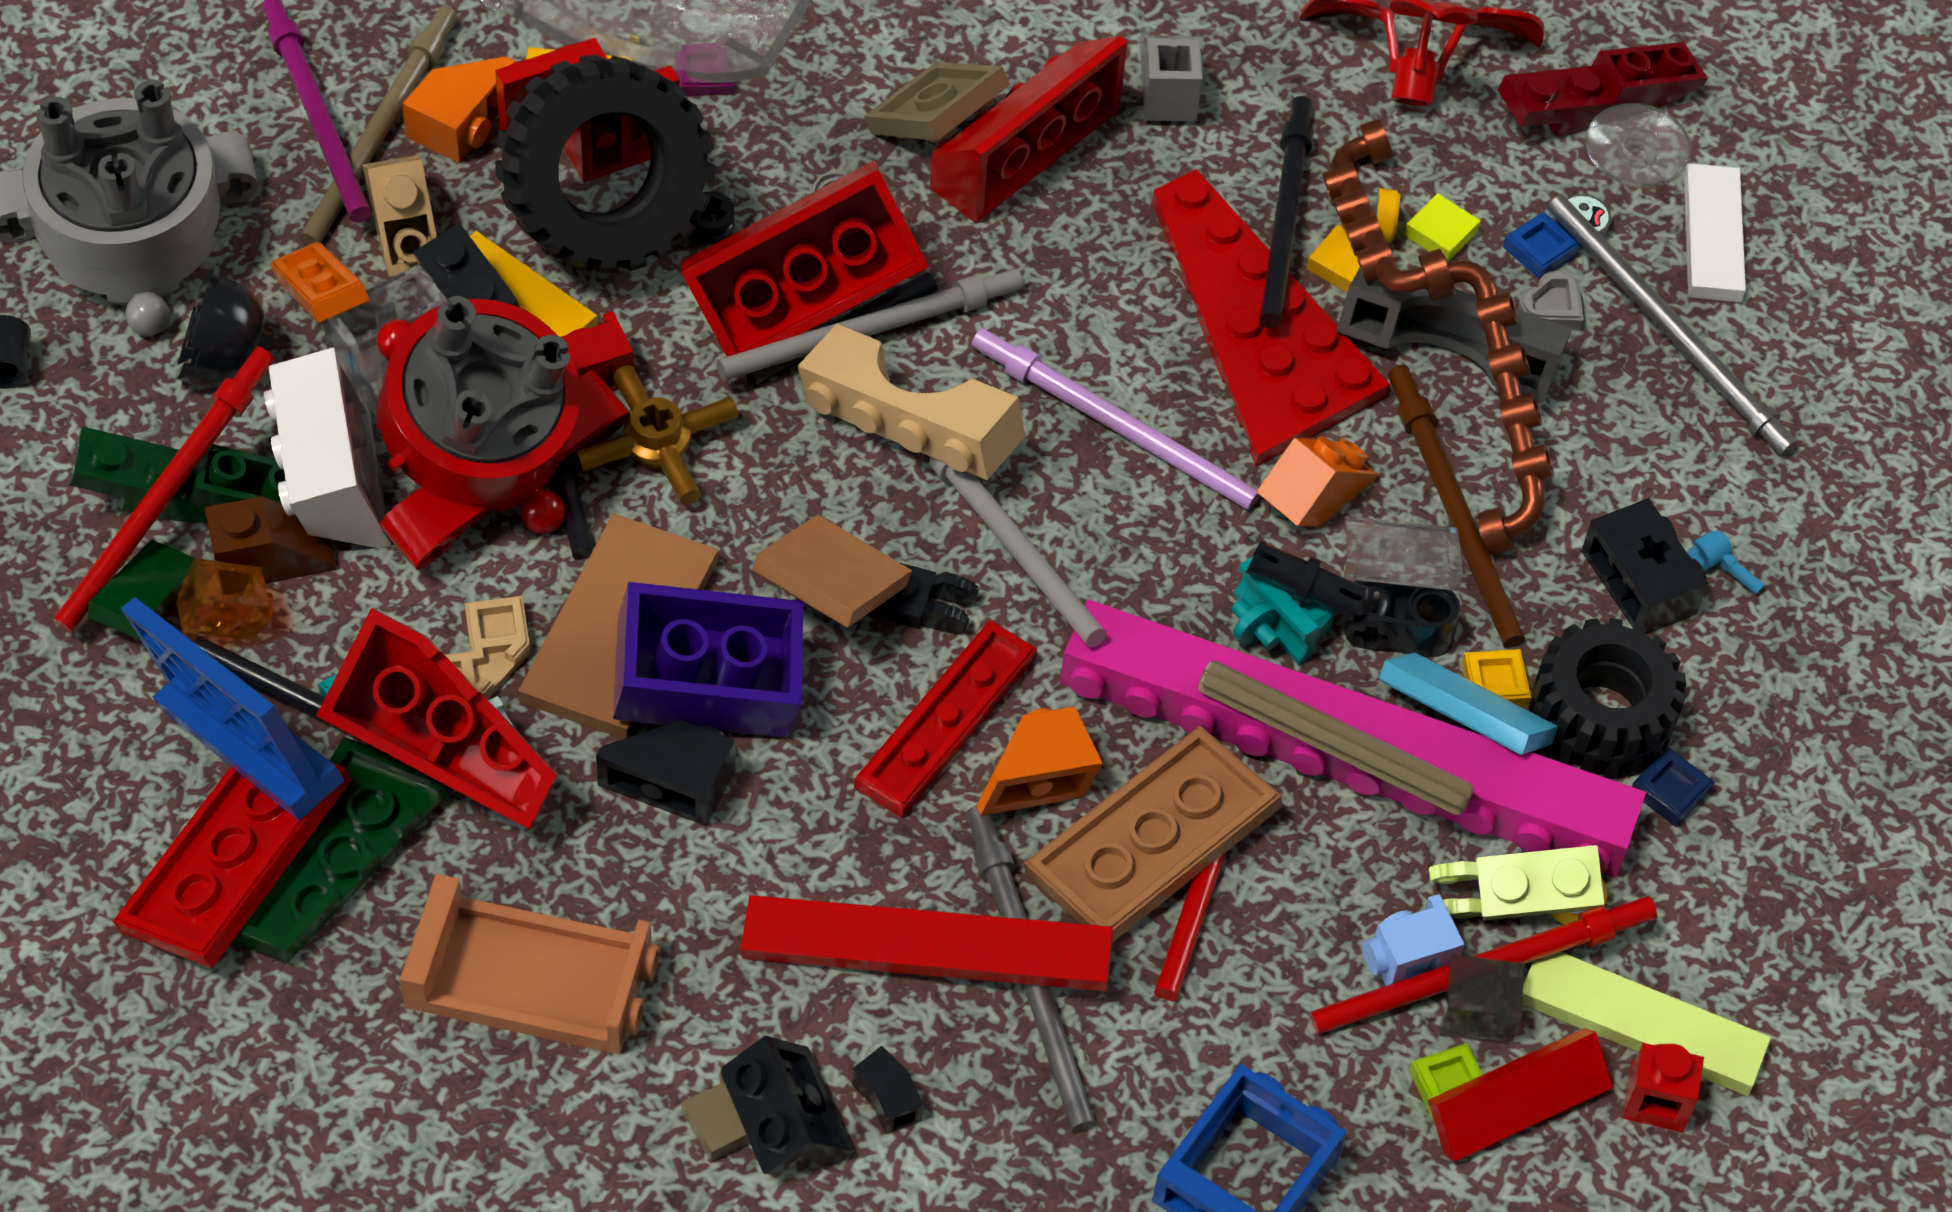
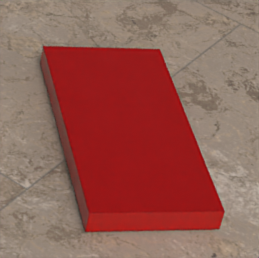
[113,762,352,969]

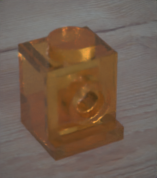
[176,558,274,642]

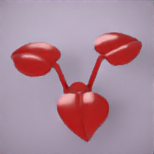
[1300,0,1545,107]

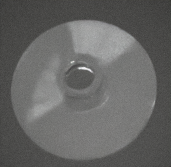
[1586,103,1691,188]

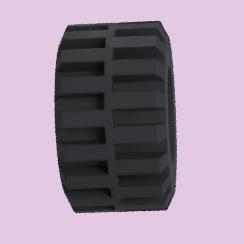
[1528,618,1687,778]

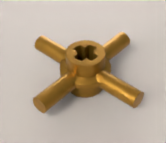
[574,365,739,505]

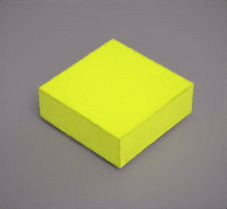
[1404,193,1480,262]

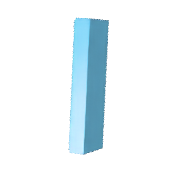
[1379,653,1558,755]

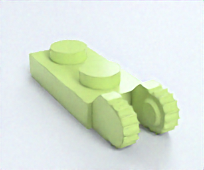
[1429,845,1605,921]

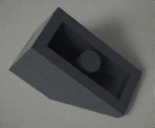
[596,720,736,826]

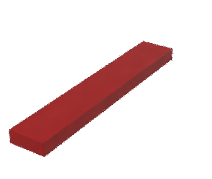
[740,895,1113,991]

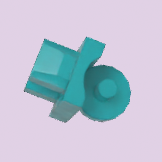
[1231,557,1335,665]

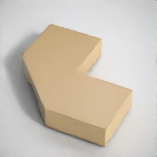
[445,596,530,700]

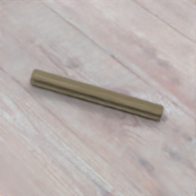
[1198,661,1474,815]

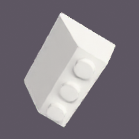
[264,347,392,548]

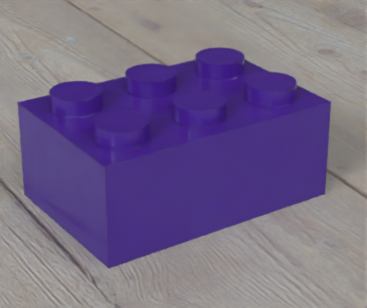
[613,582,804,738]

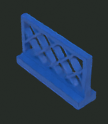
[121,597,344,821]

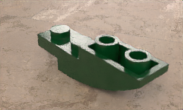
[69,426,286,523]

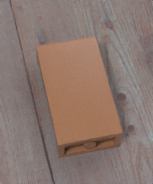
[400,874,660,1055]

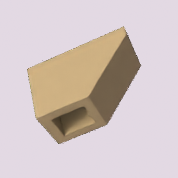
[362,155,437,277]

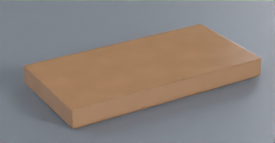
[518,513,718,739]
[1024,725,1282,943]

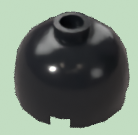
[175,273,273,388]

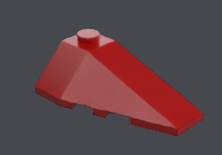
[316,608,559,829]

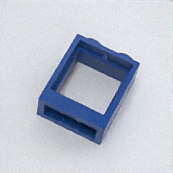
[1152,1063,1346,1212]

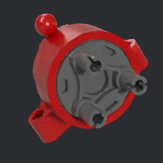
[376,296,631,570]

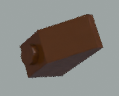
[205,496,336,592]

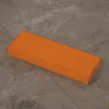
[270,242,370,323]

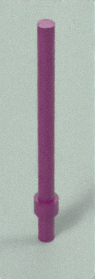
[262,0,371,223]

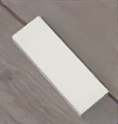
[1684,163,1746,303]

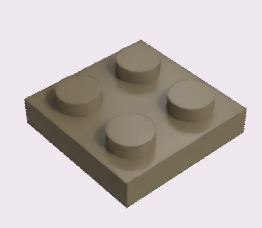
[864,62,1010,143]

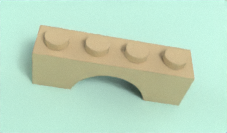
[798,324,1025,480]

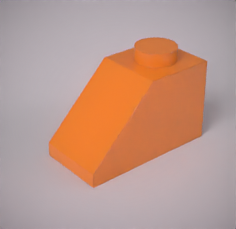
[976,706,1103,816]

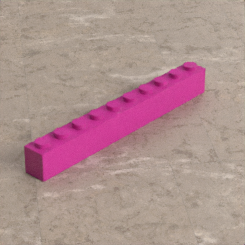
[1060,599,1646,878]

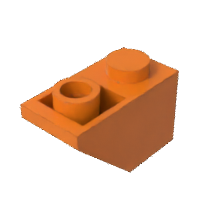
[402,56,515,163]
[1256,436,1379,527]

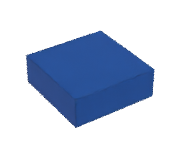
[1503,211,1580,280]

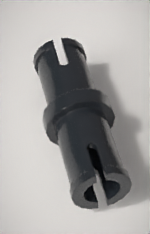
[1246,539,1367,620]

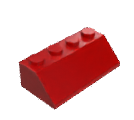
[930,36,1128,223]
[681,160,929,357]

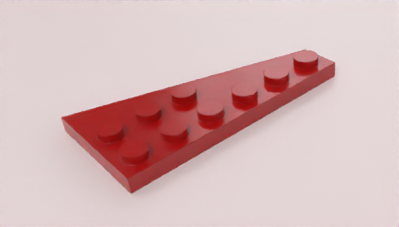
[1152,169,1390,467]

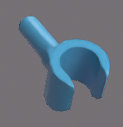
[1687,531,1765,595]

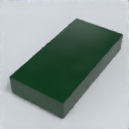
[88,539,202,639]

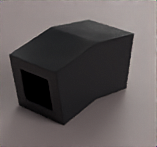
[852,1045,923,1134]

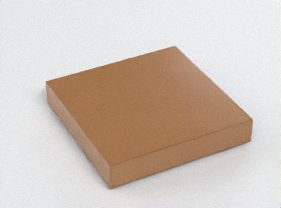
[752,515,912,628]

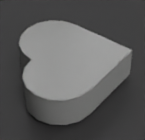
[1517,271,1584,331]

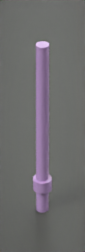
[972,328,1260,511]

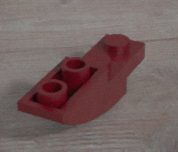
[1497,42,1708,137]

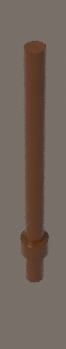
[1388,365,1525,648]

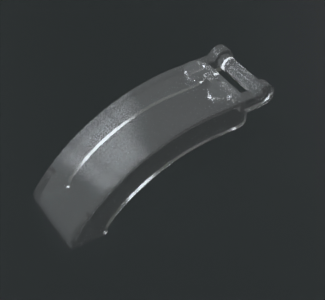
[477,0,813,83]

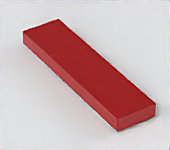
[854,620,1037,818]

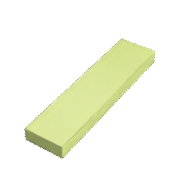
[1517,952,1771,1096]

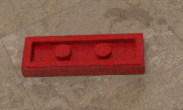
[1427,1028,1613,1161]

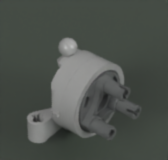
[0,79,259,336]

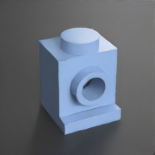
[1362,894,1465,986]

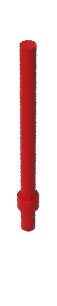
[53,346,275,633]
[1309,896,1657,1035]

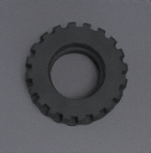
[495,55,716,273]

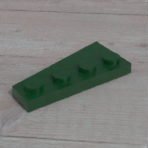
[233,736,453,963]

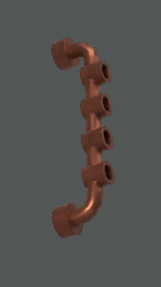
[1322,118,1454,298]
[1426,253,1554,556]

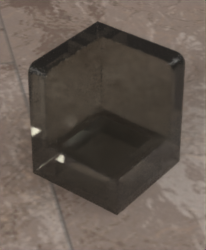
[1439,955,1524,1045]

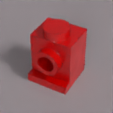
[561,311,634,391]
[1622,1043,1704,1133]

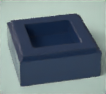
[1632,747,1715,827]

